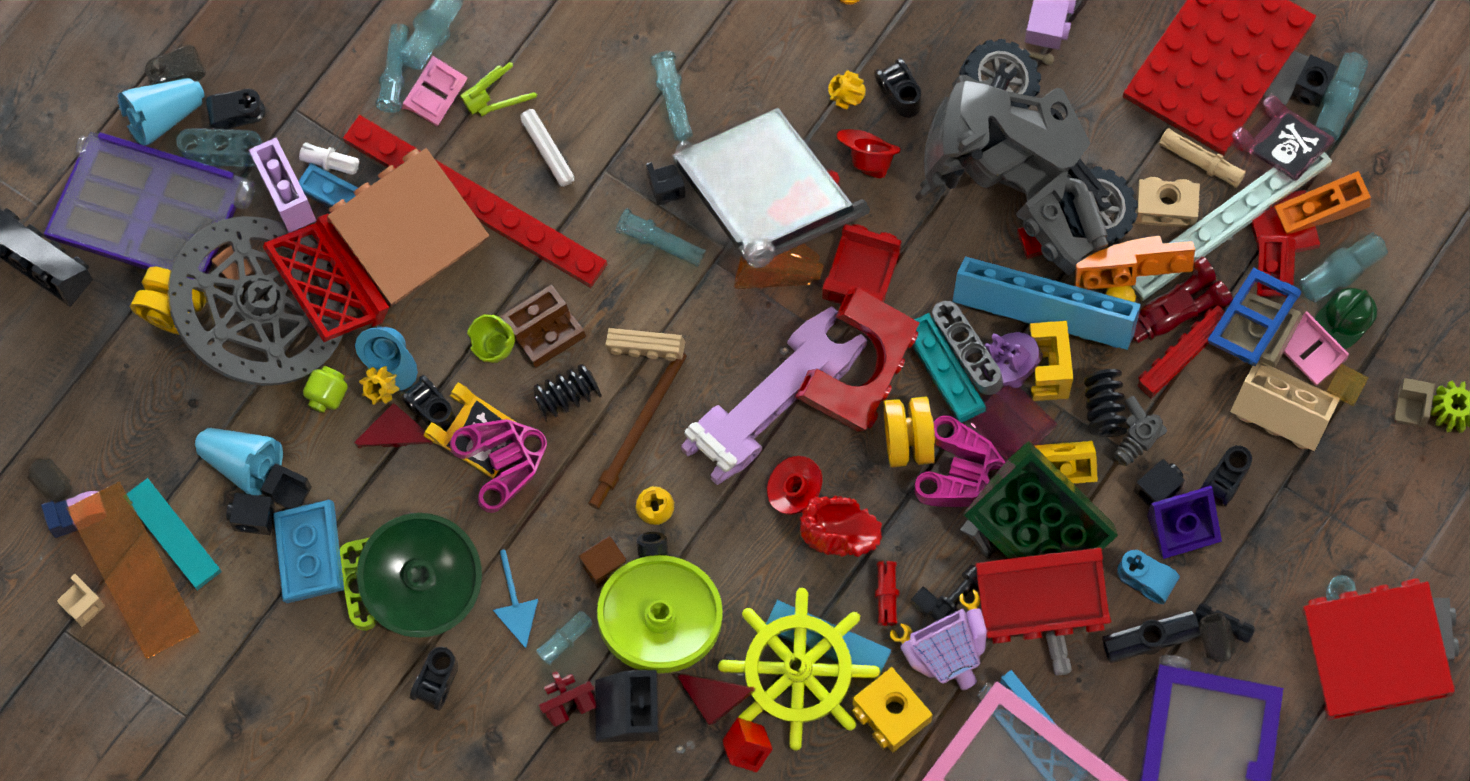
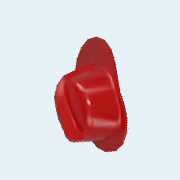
[836,129,901,179]

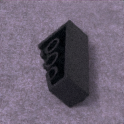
[0,208,93,307]

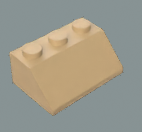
[1230,361,1340,451]

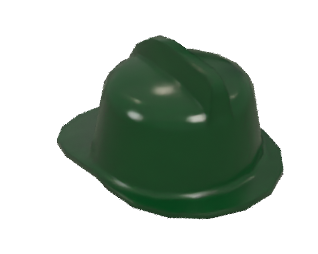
[1315,288,1377,349]

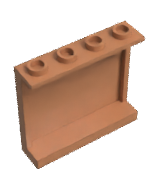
[327,148,490,308]

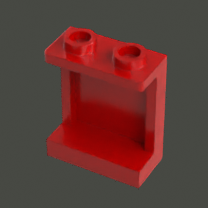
[822,224,901,304]

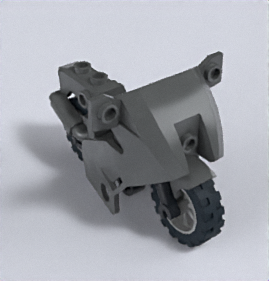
[915,39,1138,275]

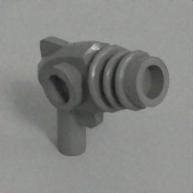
[1113,396,1167,466]

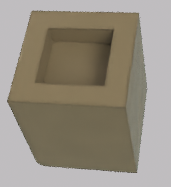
[1394,378,1435,428]

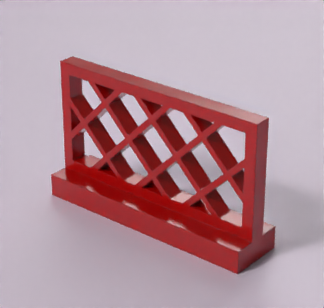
[263,213,389,342]

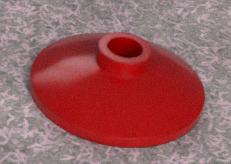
[767,456,823,515]

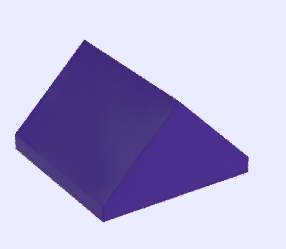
[1147,486,1222,559]

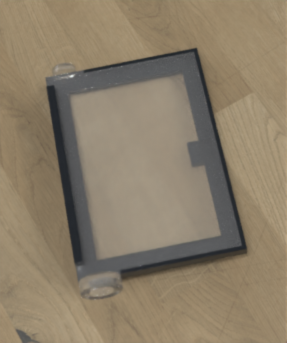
[672,108,854,268]

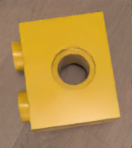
[852,667,933,753]

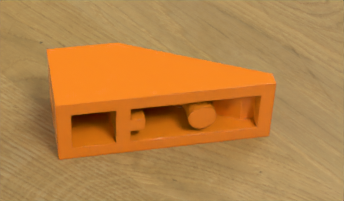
[1274,171,1371,234]

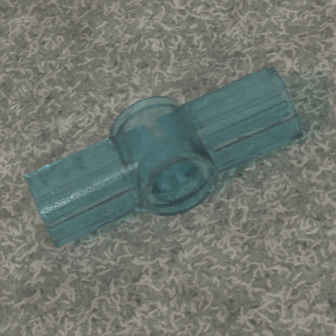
[399,0,464,70]
[1314,52,1369,141]
[1299,232,1389,303]

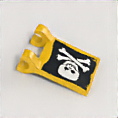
[423,382,516,479]

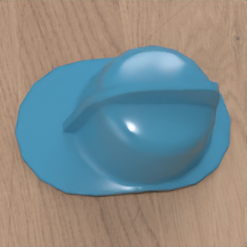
[355,326,418,391]

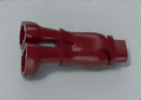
[1133,256,1233,344]

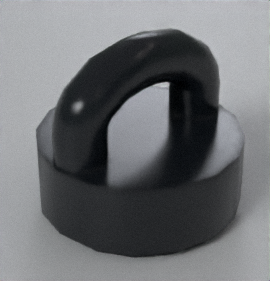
[636,532,668,558]

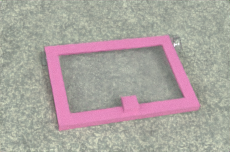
[922,681,1128,781]

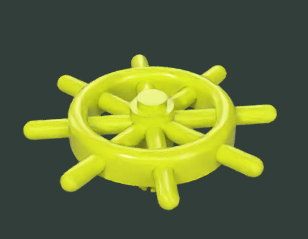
[718,588,880,751]

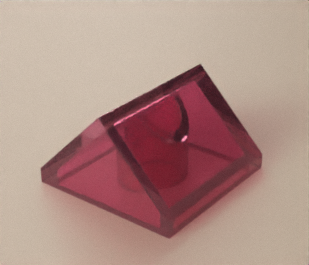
[971,385,1058,460]

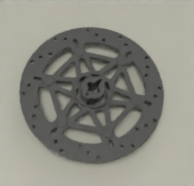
[168,217,347,386]

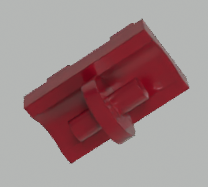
[538,671,596,727]

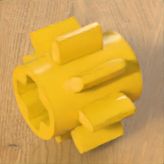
[828,70,865,109]
[359,366,399,405]

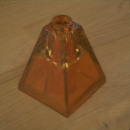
[733,213,823,289]

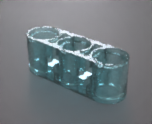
[176,128,263,167]

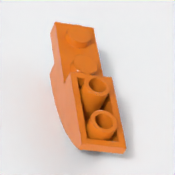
[1074,236,1195,290]

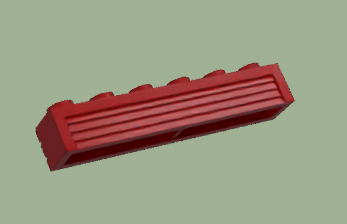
[1138,306,1225,399]

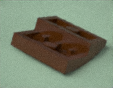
[501,284,586,368]

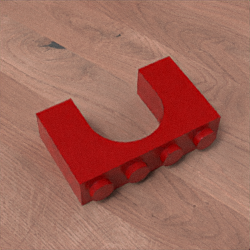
[795,287,920,432]

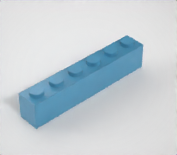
[952,256,1141,350]

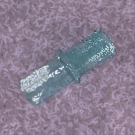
[536,611,593,665]

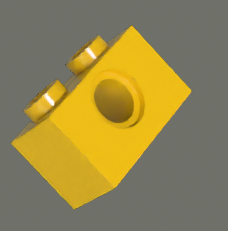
[1034,441,1098,484]

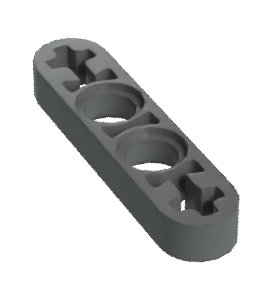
[932,301,1003,395]

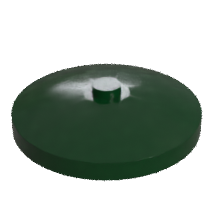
[357,513,482,638]

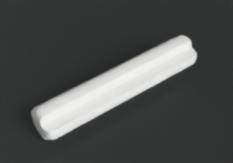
[521,109,574,187]

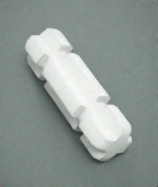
[684,422,737,472]

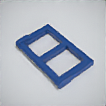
[1208,268,1302,366]

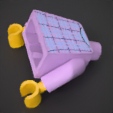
[890,590,987,690]

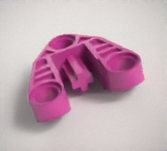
[914,415,1005,507]
[450,419,547,513]

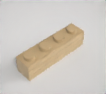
[605,328,685,361]

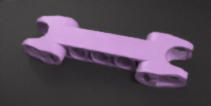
[681,306,867,485]

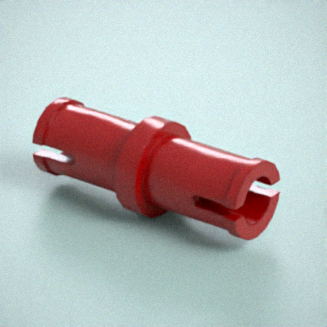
[875,561,899,626]

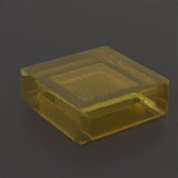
[1326,364,1369,406]

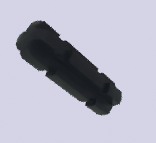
[1194,603,1255,642]

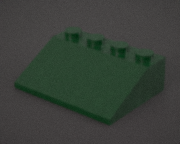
[963,441,1118,559]

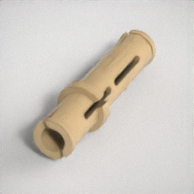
[1159,128,1246,188]

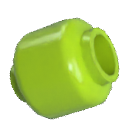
[303,366,348,413]

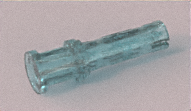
[375,24,409,113]
[650,51,693,141]
[616,208,706,267]

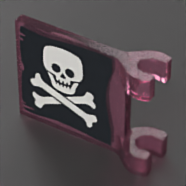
[1232,94,1334,182]

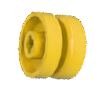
[130,267,206,336]
[883,396,935,467]

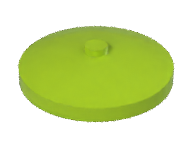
[597,555,723,673]

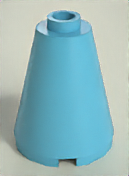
[118,78,205,146]
[195,428,283,496]

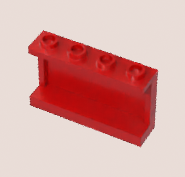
[976,548,1111,644]

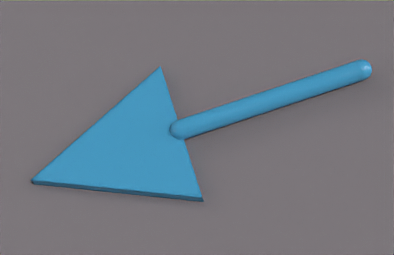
[493,549,538,648]

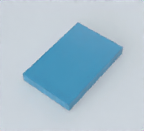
[273,500,344,603]

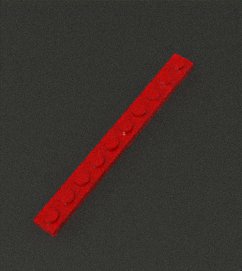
[343,115,607,288]

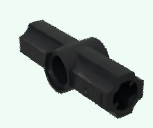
[1102,611,1201,664]

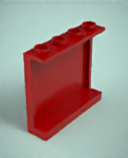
[1302,579,1455,721]

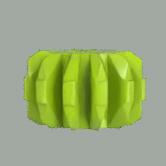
[1430,380,1470,433]

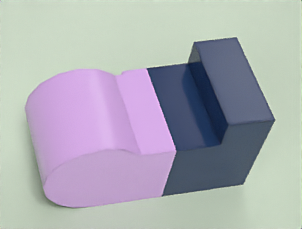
[41,491,106,538]

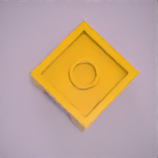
[1029,321,1073,401]

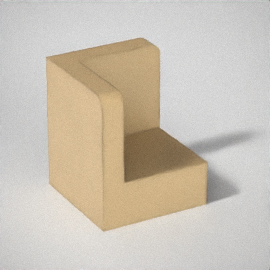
[58,574,105,627]

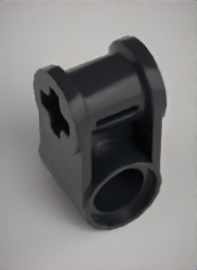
[874,58,921,118]
[206,89,266,131]
[399,374,455,432]
[1200,445,1252,507]
[410,646,459,711]

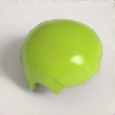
[467,314,515,363]

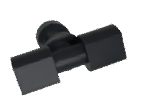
[910,565,979,621]

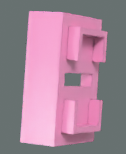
[401,56,468,127]
[1283,311,1349,386]

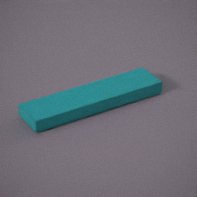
[912,313,986,423]
[123,478,222,591]

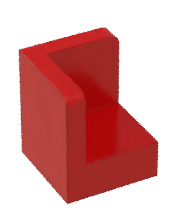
[722,717,773,773]

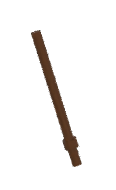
[588,353,687,509]

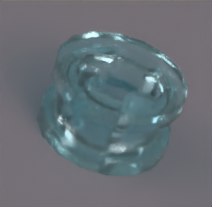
[1326,575,1356,601]

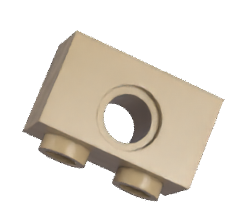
[1135,177,1200,228]

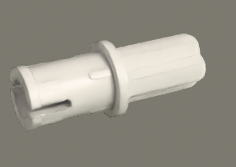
[299,143,359,175]

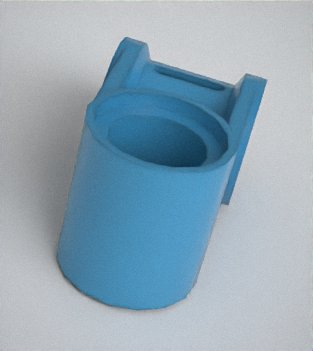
[1117,550,1180,604]

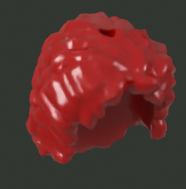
[800,495,882,557]

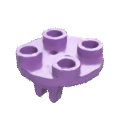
[984,332,1043,388]

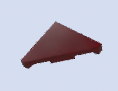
[354,403,433,448]
[678,674,756,725]

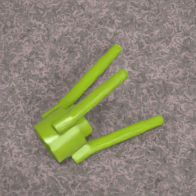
[460,62,537,117]

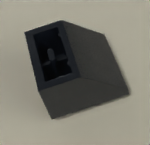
[595,670,659,743]

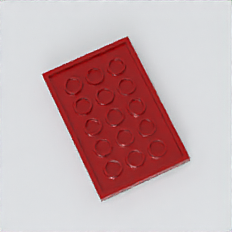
[1123,0,1316,156]

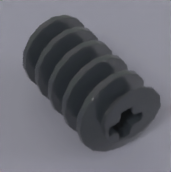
[533,364,602,422]
[1084,369,1127,437]

